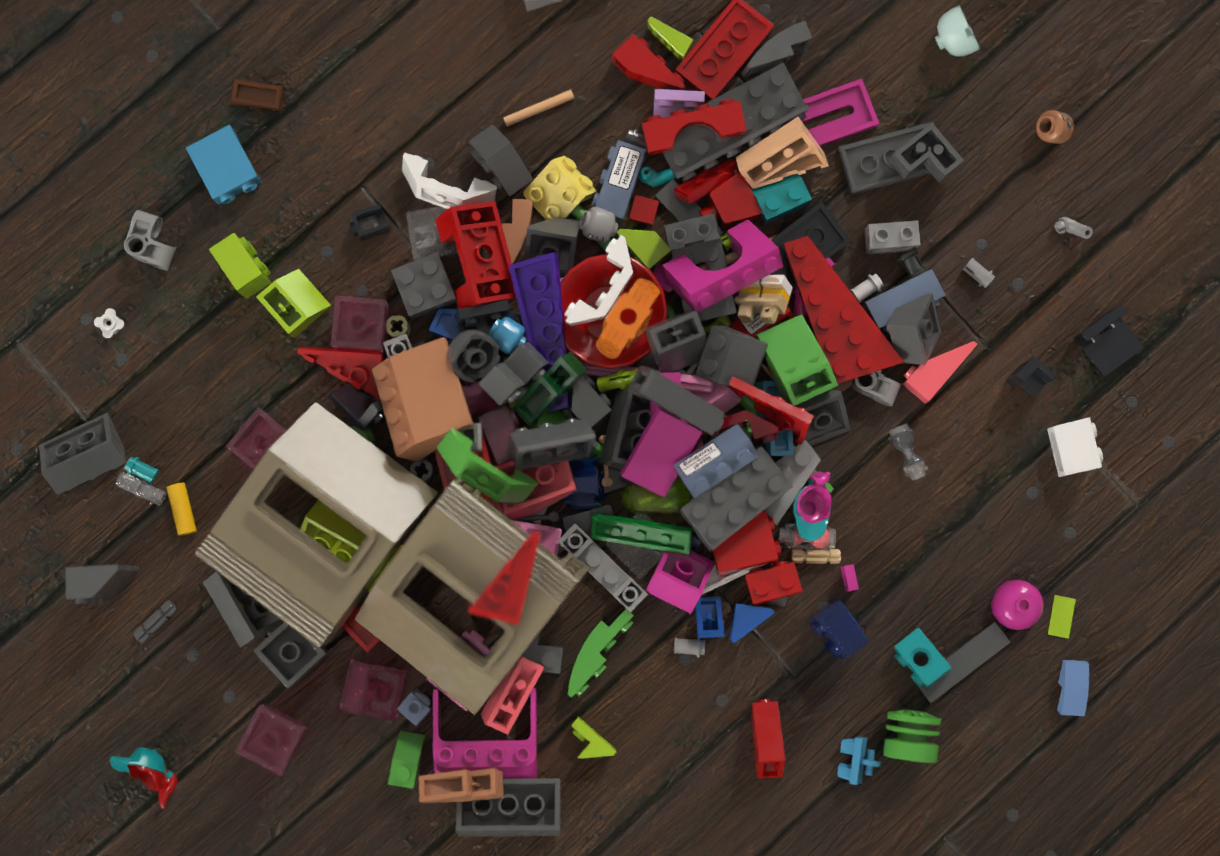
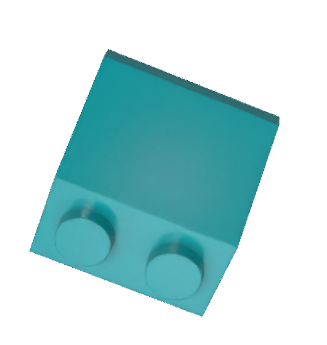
[748,173,812,226]

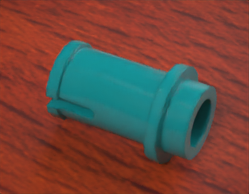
[124,457,159,484]

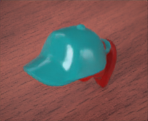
[110,747,178,809]

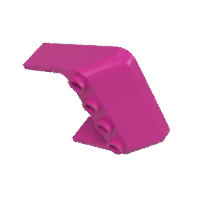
[433,687,537,779]

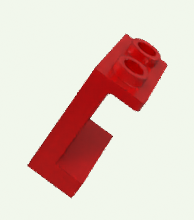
[712,510,782,577]

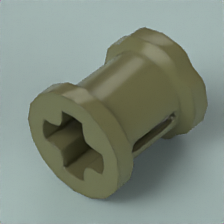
[386,315,411,338]

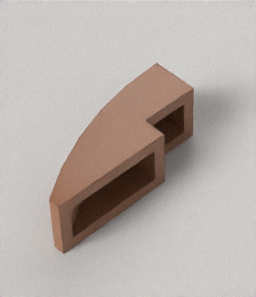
[502,199,534,264]
[419,768,504,803]

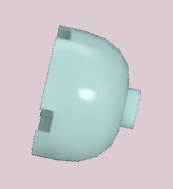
[935,5,980,56]

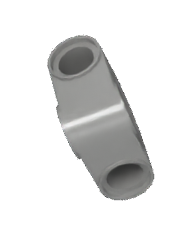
[124,210,176,271]
[851,370,901,406]

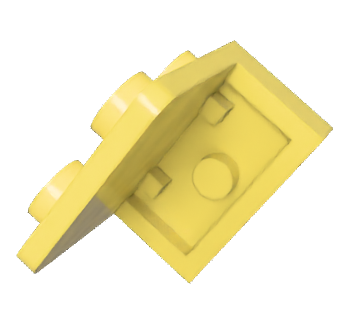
[524,156,597,220]

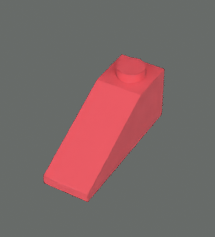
[902,341,977,403]
[481,656,544,735]

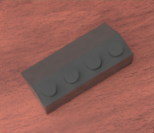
[456,778,561,836]

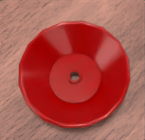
[561,254,668,369]

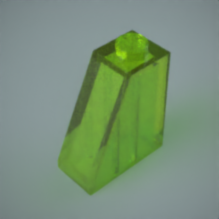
[622,475,694,516]

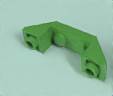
[437,427,538,503]

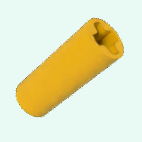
[166,483,197,536]

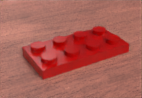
[675,0,775,101]

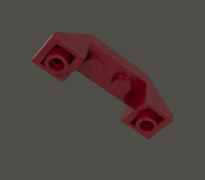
[690,410,783,454]

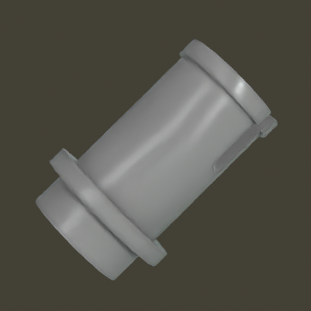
[962,258,995,288]
[674,638,705,658]

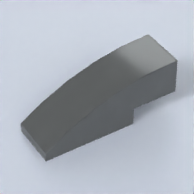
[742,21,812,77]

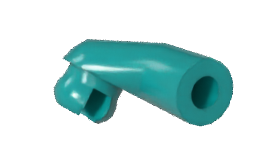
[638,166,674,187]

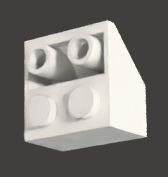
[1047,417,1103,477]

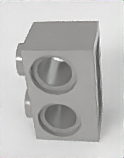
[864,221,921,255]

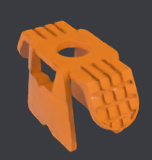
[596,279,660,358]

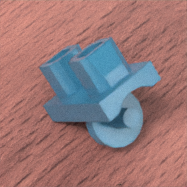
[837,737,881,785]

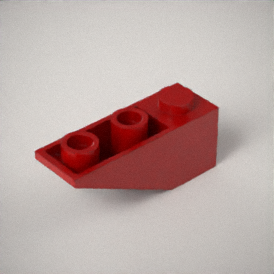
[612,34,685,90]

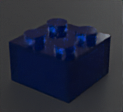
[809,599,870,660]

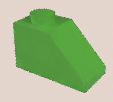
[388,731,425,789]

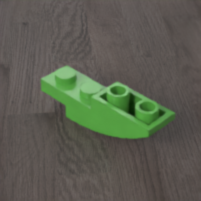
[568,609,634,698]

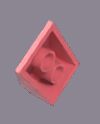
[495,461,577,521]

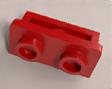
[745,561,803,606]

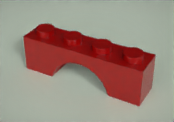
[642,98,746,156]

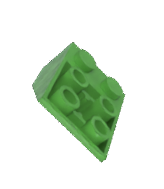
[756,314,838,406]

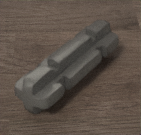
[134,600,178,644]

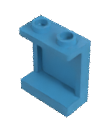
[186,125,262,204]

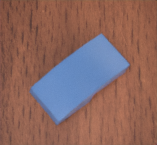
[1057,660,1089,716]

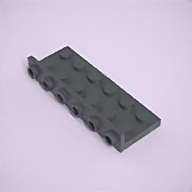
[662,62,810,182]

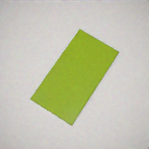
[1048,595,1076,639]

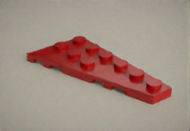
[783,236,904,384]

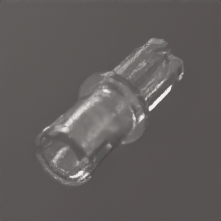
[116,472,167,506]

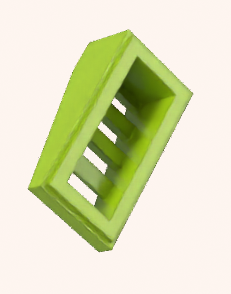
[647,17,693,61]

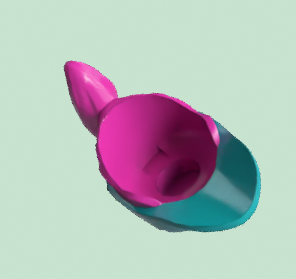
[793,471,832,541]

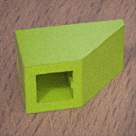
[616,229,671,271]

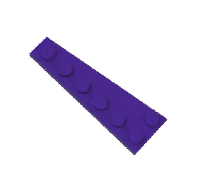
[508,252,571,413]

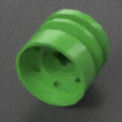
[883,709,942,763]

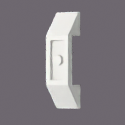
[402,153,497,209]
[564,235,633,326]

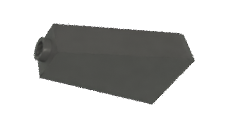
[628,366,725,435]

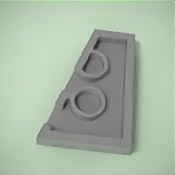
[764,440,821,526]

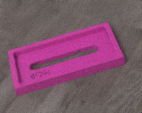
[783,79,879,147]

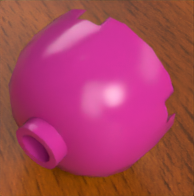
[991,580,1044,630]

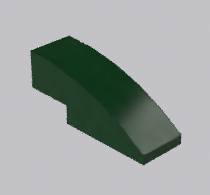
[513,352,588,426]

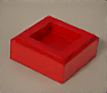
[629,195,659,226]

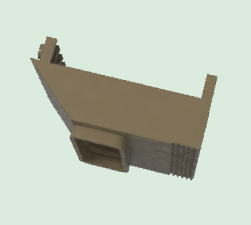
[195,402,438,648]
[355,478,590,715]

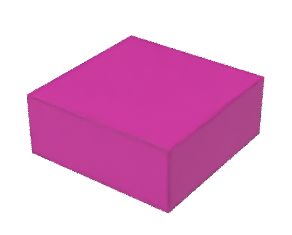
[840,564,859,591]

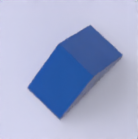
[695,597,724,638]
[729,603,775,643]

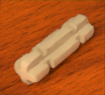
[791,549,841,564]

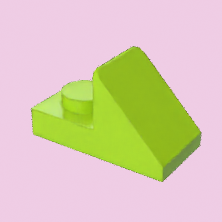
[571,716,617,759]

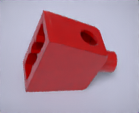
[699,172,762,229]

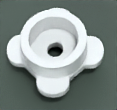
[94,309,124,338]

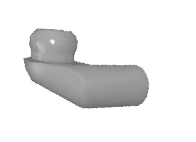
[1054,217,1093,239]

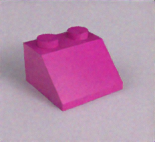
[646,551,715,614]

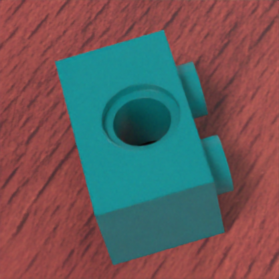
[894,627,952,690]

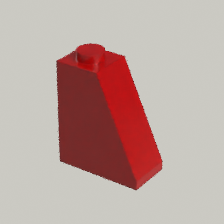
[751,699,785,779]

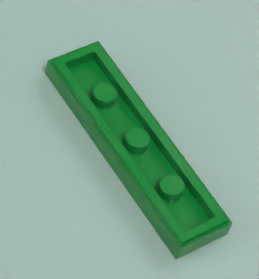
[591,513,693,555]

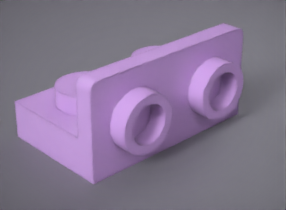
[653,89,705,119]

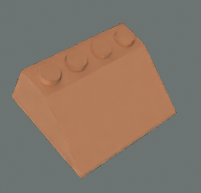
[372,337,473,462]

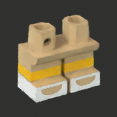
[734,275,792,324]

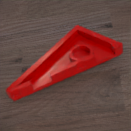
[297,346,384,401]
[728,377,814,445]
[468,531,541,625]

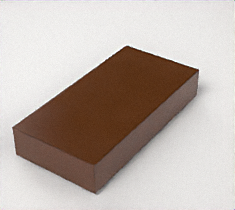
[230,79,284,112]

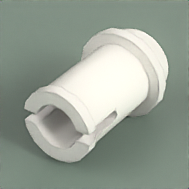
[850,274,884,303]

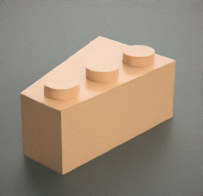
[736,117,829,189]

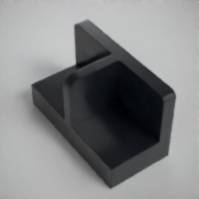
[1006,356,1056,396]

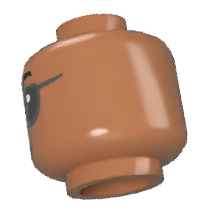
[1036,110,1074,144]

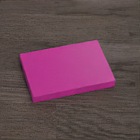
[620,408,702,498]

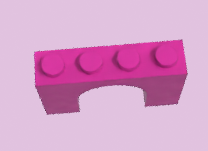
[662,220,783,313]

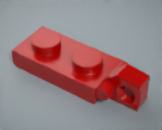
[674,159,740,204]

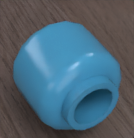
[488,317,527,355]

